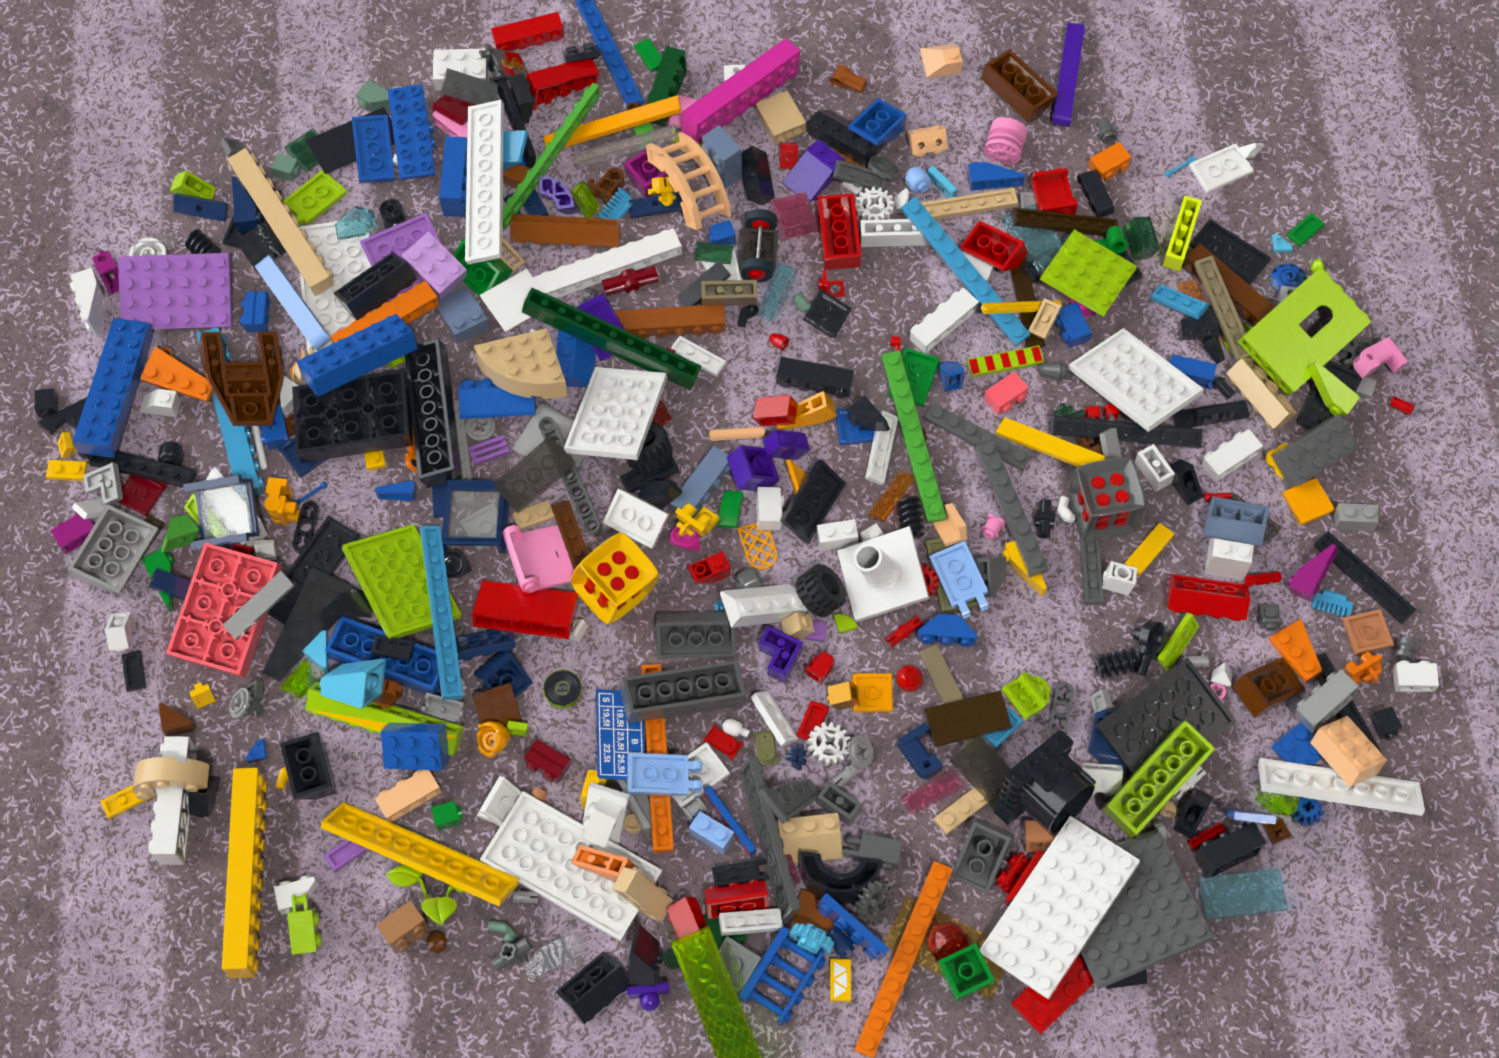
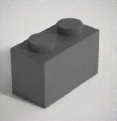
[817,781,862,827]

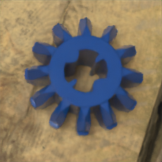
[1289,796,1324,827]

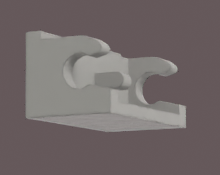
[421,692,466,726]

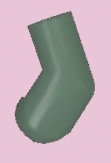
[794,293,811,312]

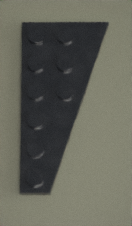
[261,567,364,682]

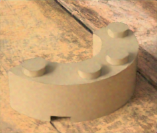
[133,757,209,799]

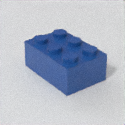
[381,723,449,771]

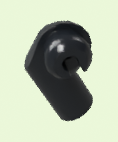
[737,305,759,328]

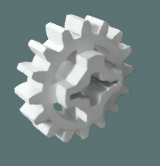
[855,187,894,220]
[807,722,850,766]

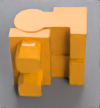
[264,477,300,526]

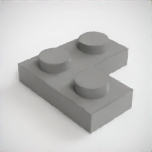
[83,462,123,505]

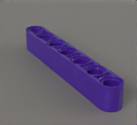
[1052,22,1085,127]

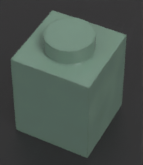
[271,153,301,182]

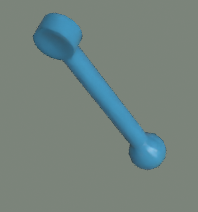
[1165,156,1196,177]

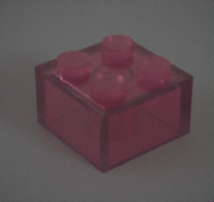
[771,192,816,241]

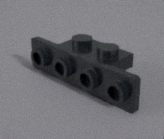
[1172,400,1250,428]

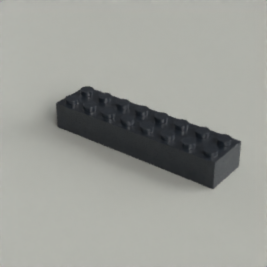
[405,338,463,488]

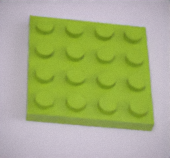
[1040,229,1137,317]

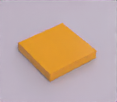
[1282,478,1335,526]
[852,673,893,713]

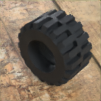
[626,423,673,472]
[795,564,847,618]

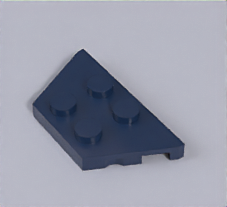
[1087,707,1126,779]

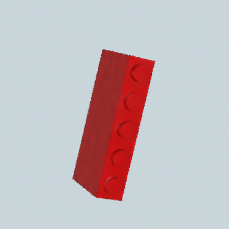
[472,580,578,639]

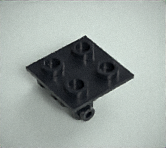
[235,221,286,271]

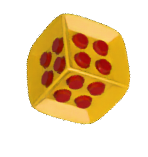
[571,532,659,625]

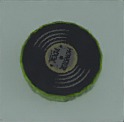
[543,670,583,709]

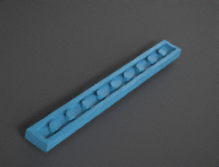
[901,197,1030,347]
[420,526,463,700]

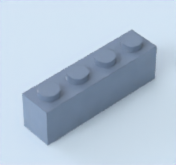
[670,446,731,518]

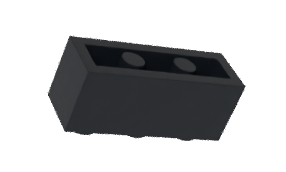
[742,146,775,205]

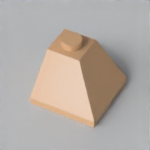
[920,44,963,78]

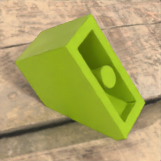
[170,170,216,200]

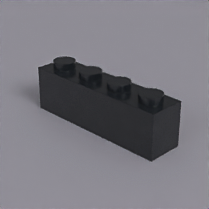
[776,356,854,399]

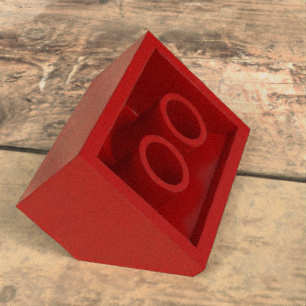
[959,220,1028,272]
[704,880,769,919]

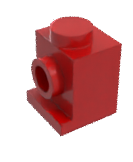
[805,651,835,685]

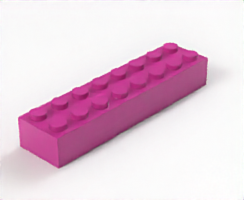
[681,38,801,144]

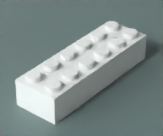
[149,736,197,865]

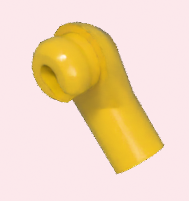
[275,767,289,790]

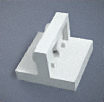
[477,776,522,827]

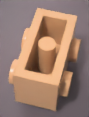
[907,125,948,157]

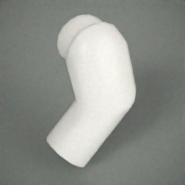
[1057,496,1075,523]

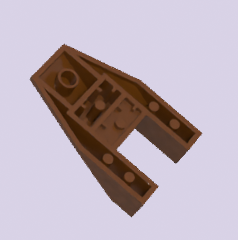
[199,332,284,426]

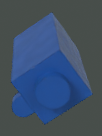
[1167,354,1217,390]

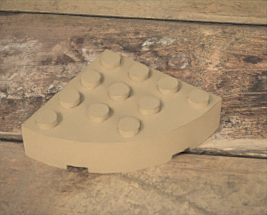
[474,328,567,399]

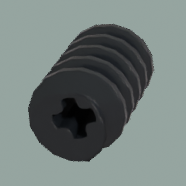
[185,229,221,254]
[897,496,925,539]
[1094,648,1138,679]

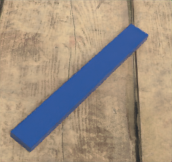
[575,0,644,106]

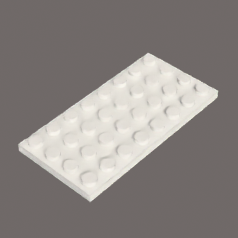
[298,217,376,355]
[480,791,662,942]
[980,816,1140,1000]

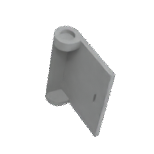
[513,402,586,480]

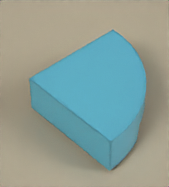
[1272,234,1293,253]

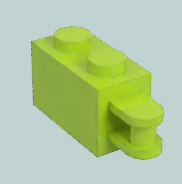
[287,893,322,955]

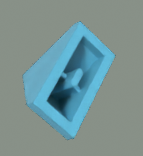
[303,630,330,674]

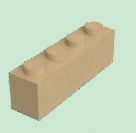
[1226,358,1296,429]

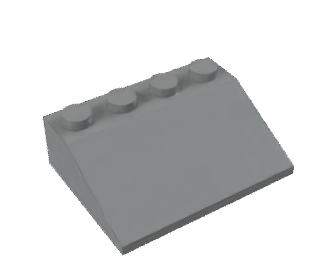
[68,504,159,594]

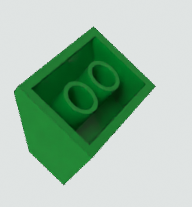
[454,238,513,299]

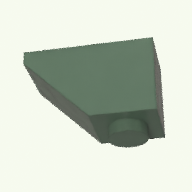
[356,80,390,112]

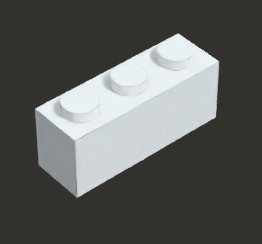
[1202,429,1263,482]

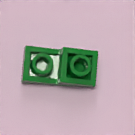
[718,491,744,528]

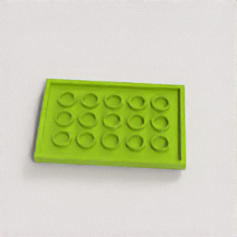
[342,524,462,639]

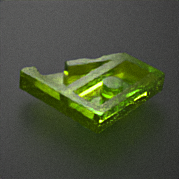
[280,659,313,699]

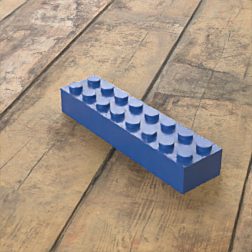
[73,318,153,458]

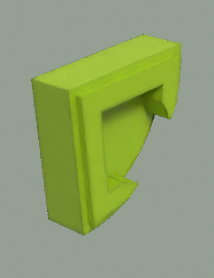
[833,614,858,634]

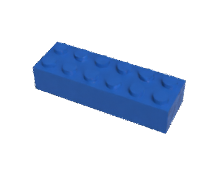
[297,314,418,397]
[325,616,441,695]

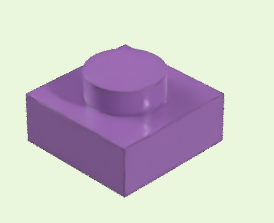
[805,620,828,643]

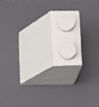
[1205,538,1254,580]

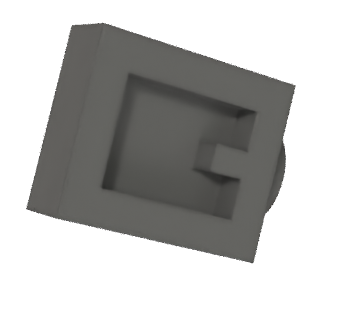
[1258,604,1283,631]

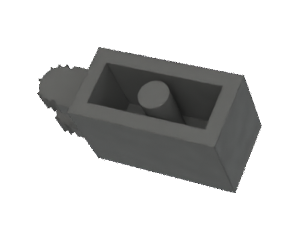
[842,833,903,871]

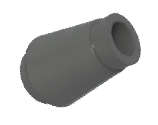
[1098,118,1118,144]
[1039,362,1067,380]

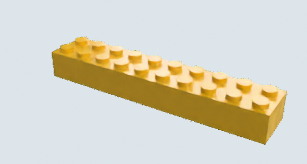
[222,768,268,978]

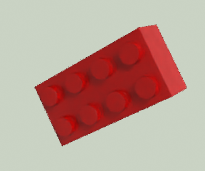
[817,193,861,270]

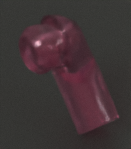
[785,855,800,886]

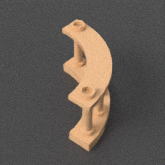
[646,132,731,230]

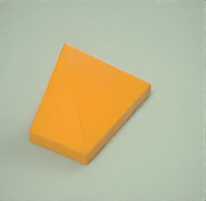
[786,459,808,495]

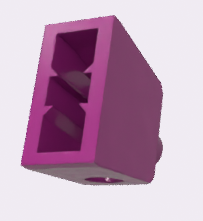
[92,251,119,295]

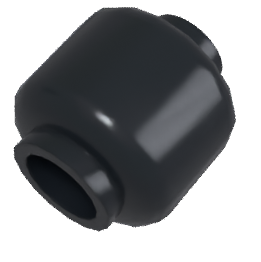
[158,441,183,466]

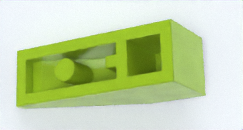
[1308,361,1360,417]

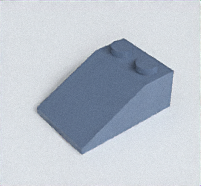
[436,286,490,345]

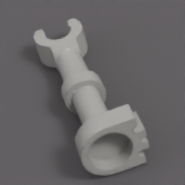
[1111,821,1167,848]

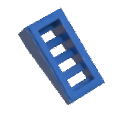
[375,481,417,501]

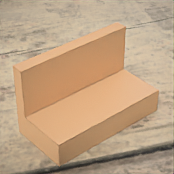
[932,503,967,546]

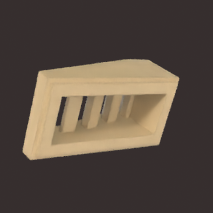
[500,237,525,274]

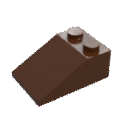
[1232,657,1305,718]

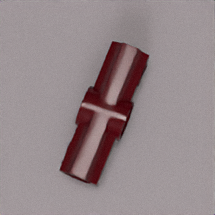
[602,266,659,296]

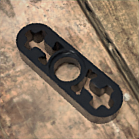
[292,501,320,554]

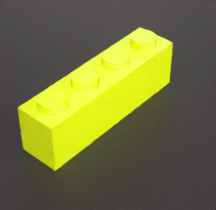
[1163,196,1202,271]

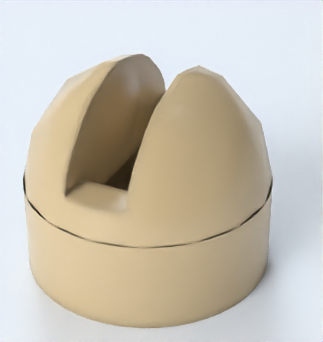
[1160,801,1177,818]

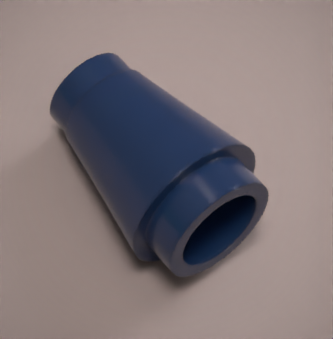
[826,926,855,959]

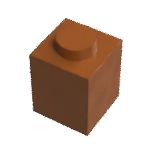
[503,164,530,188]

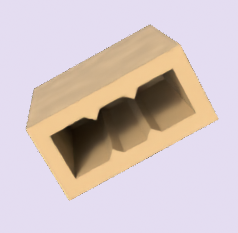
[756,91,806,145]

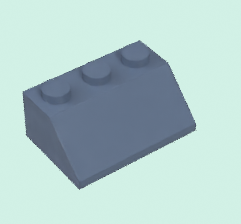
[1204,497,1270,546]

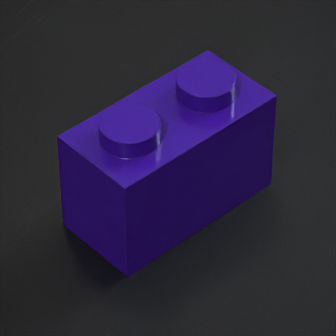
[763,430,810,460]

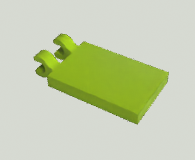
[282,170,347,227]

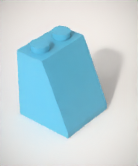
[320,658,386,709]

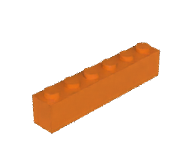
[331,281,439,344]

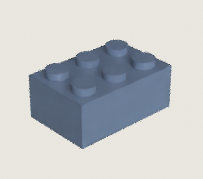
[702,125,742,189]

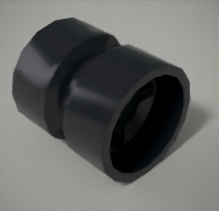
[379,199,406,229]

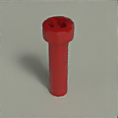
[1204,492,1232,502]

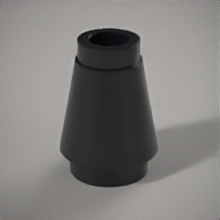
[1201,335,1226,364]

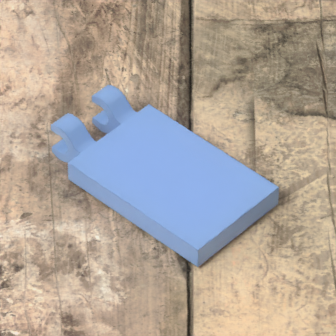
[929,541,989,619]
[627,753,703,796]

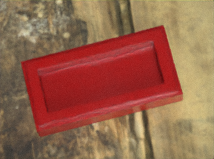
[796,701,830,741]

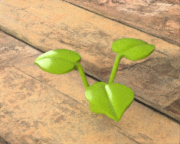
[386,865,465,925]

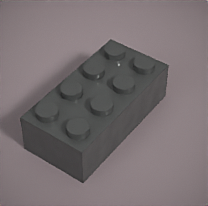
[1271,414,1359,488]

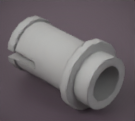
[1183,653,1209,669]
[832,765,858,789]
[513,888,538,905]

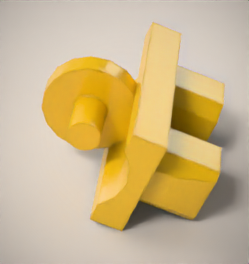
[648,177,676,206]
[675,503,710,538]

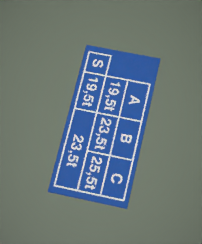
[596,689,645,780]

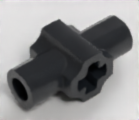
[1035,499,1056,539]

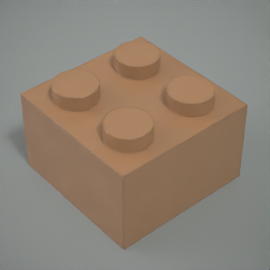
[376,900,430,954]

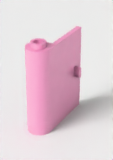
[502,525,574,593]

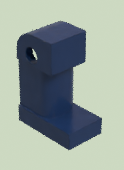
[897,722,943,779]

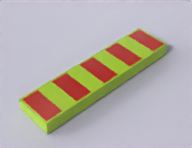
[967,345,1044,378]

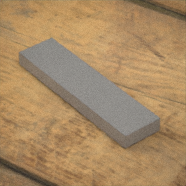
[223,571,295,640]

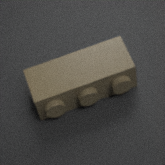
[701,280,757,306]

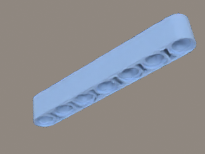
[255,255,331,351]

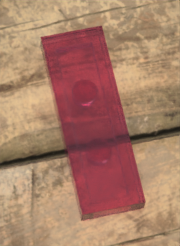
[901,770,963,816]

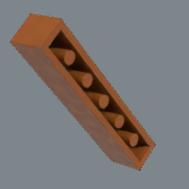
[510,214,621,248]
[615,304,726,339]

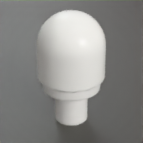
[722,718,750,738]

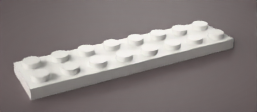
[1258,758,1425,816]

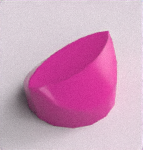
[668,526,701,551]

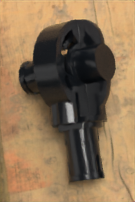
[1133,620,1168,677]

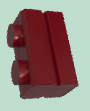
[524,739,572,783]

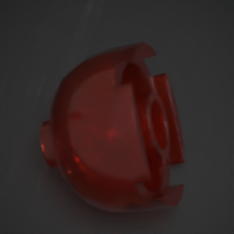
[927,922,970,962]

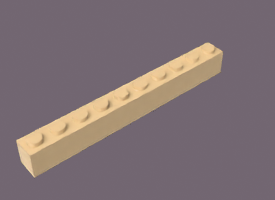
[227,148,334,296]

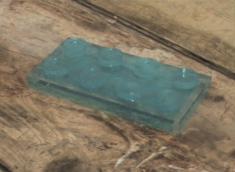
[1001,204,1063,276]
[1198,869,1288,921]

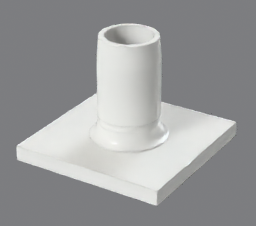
[837,526,930,622]

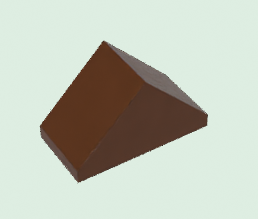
[159,702,196,737]

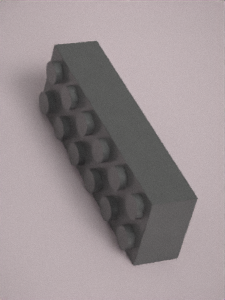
[619,660,747,723]

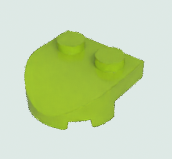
[1001,673,1051,720]

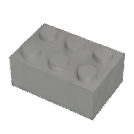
[1295,670,1358,735]

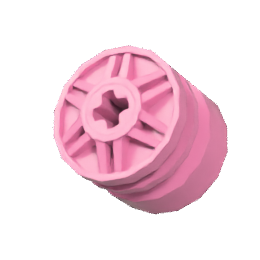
[984,117,1028,165]

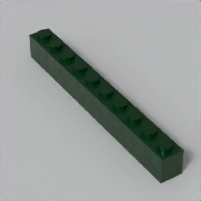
[522,287,702,390]

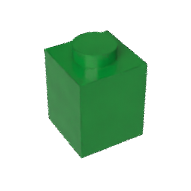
[431,801,464,831]

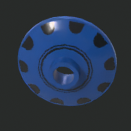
[1270,264,1307,292]

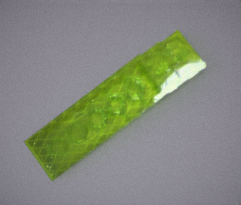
[670,926,761,1058]

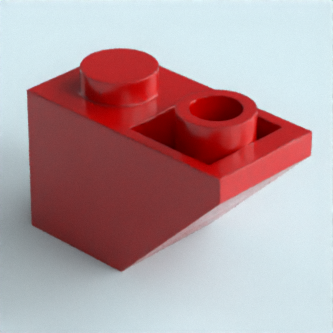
[687,551,731,584]

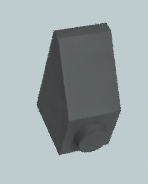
[976,556,1007,597]

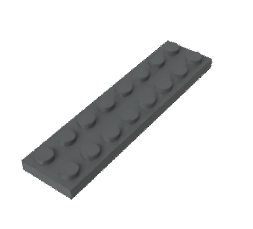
[739,756,800,923]

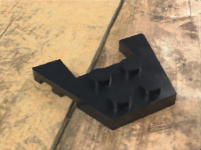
[38,397,95,464]

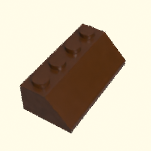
[981,49,1059,123]

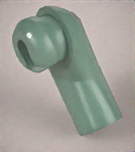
[488,920,517,944]

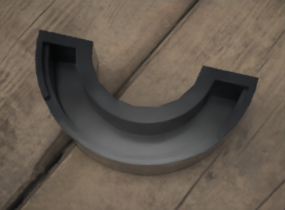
[799,852,882,904]

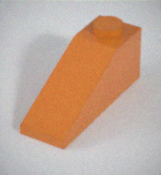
[571,845,639,882]

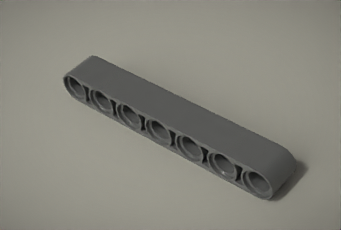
[539,417,603,537]

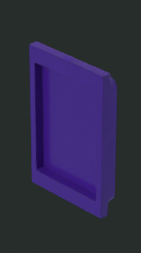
[576,292,626,361]

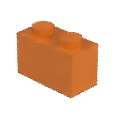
[1088,142,1132,181]

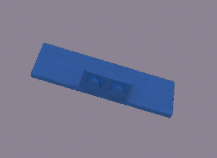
[388,84,436,180]

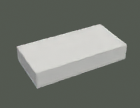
[72,498,107,519]

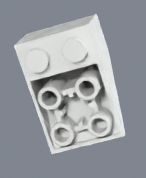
[70,268,106,337]

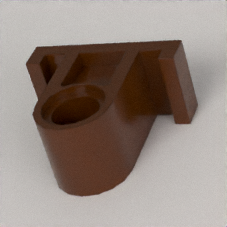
[587,168,625,207]

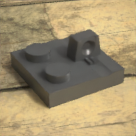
[711,936,762,994]

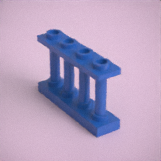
[739,926,826,1026]

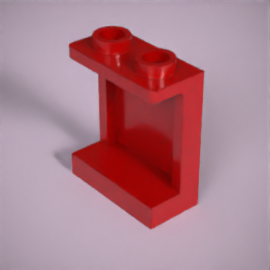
[1031,168,1078,214]

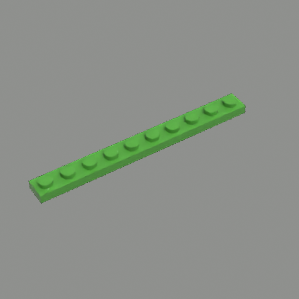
[502,83,601,231]
[881,351,946,524]

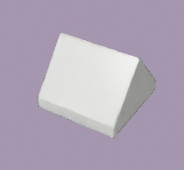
[570,619,588,643]
[1211,662,1232,686]

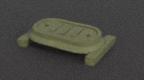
[753,730,779,765]

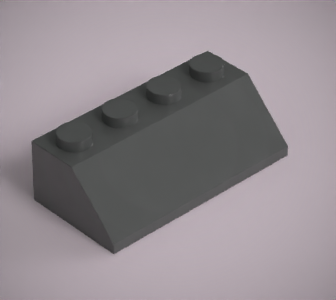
[656,612,736,659]

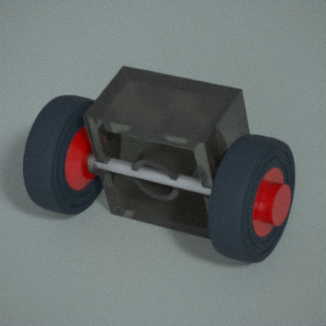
[739,209,779,282]

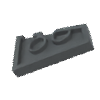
[758,779,821,824]

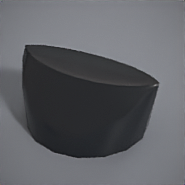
[444,550,472,578]

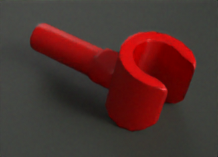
[890,336,901,351]

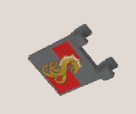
[479,43,528,80]

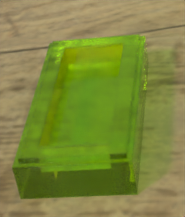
[570,181,600,218]

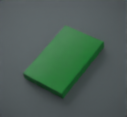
[888,348,940,407]

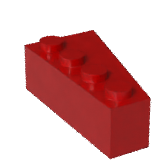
[526,58,600,111]

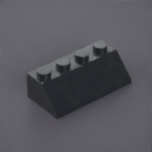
[807,109,887,167]
[333,252,417,320]

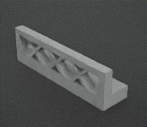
[613,779,652,838]

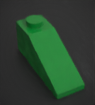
[141,549,175,612]

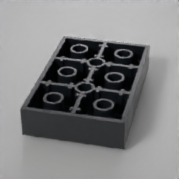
[292,369,414,463]

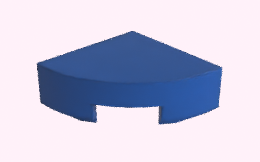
[247,739,268,763]

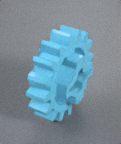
[790,923,834,954]

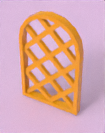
[737,523,777,570]

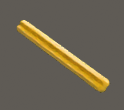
[981,300,1062,314]

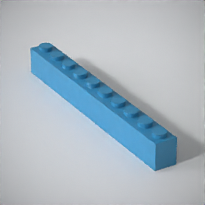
[196,327,265,500]

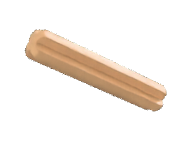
[709,426,765,441]

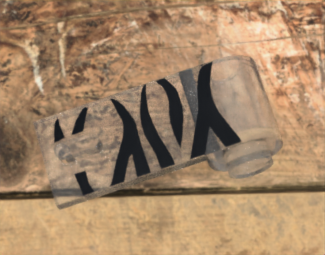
[522,932,587,981]

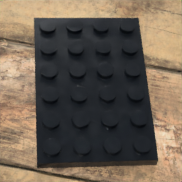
[1095,658,1236,776]

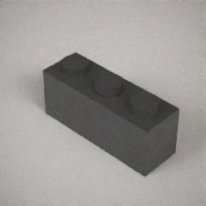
[440,68,498,105]

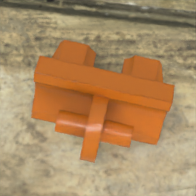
[1346,652,1382,684]

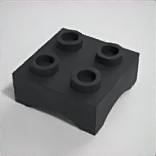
[510,74,535,124]

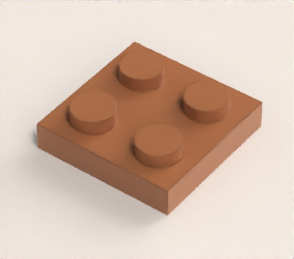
[1342,609,1394,656]

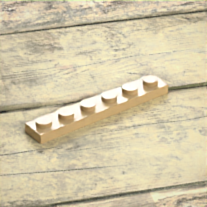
[921,188,1018,220]

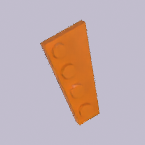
[140,346,214,403]

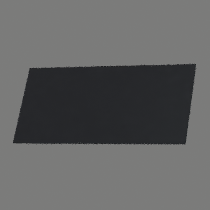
[306,107,395,174]

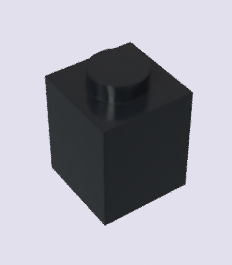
[34,388,58,419]
[1370,706,1403,740]

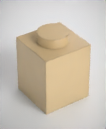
[781,611,815,640]

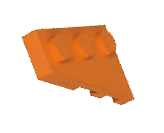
[1269,619,1322,684]

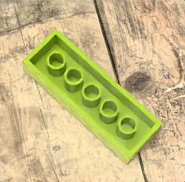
[1101,720,1215,838]

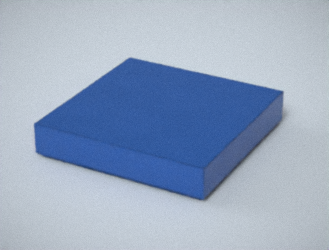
[836,408,875,445]

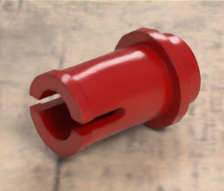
[1389,395,1415,416]

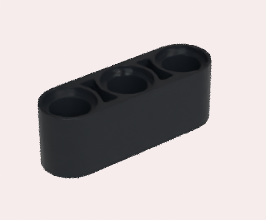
[1077,169,1115,217]

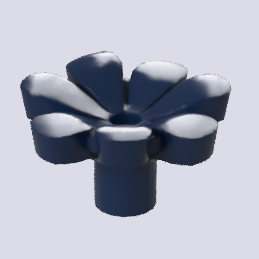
[785,744,807,771]

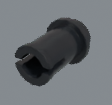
[1212,376,1236,400]

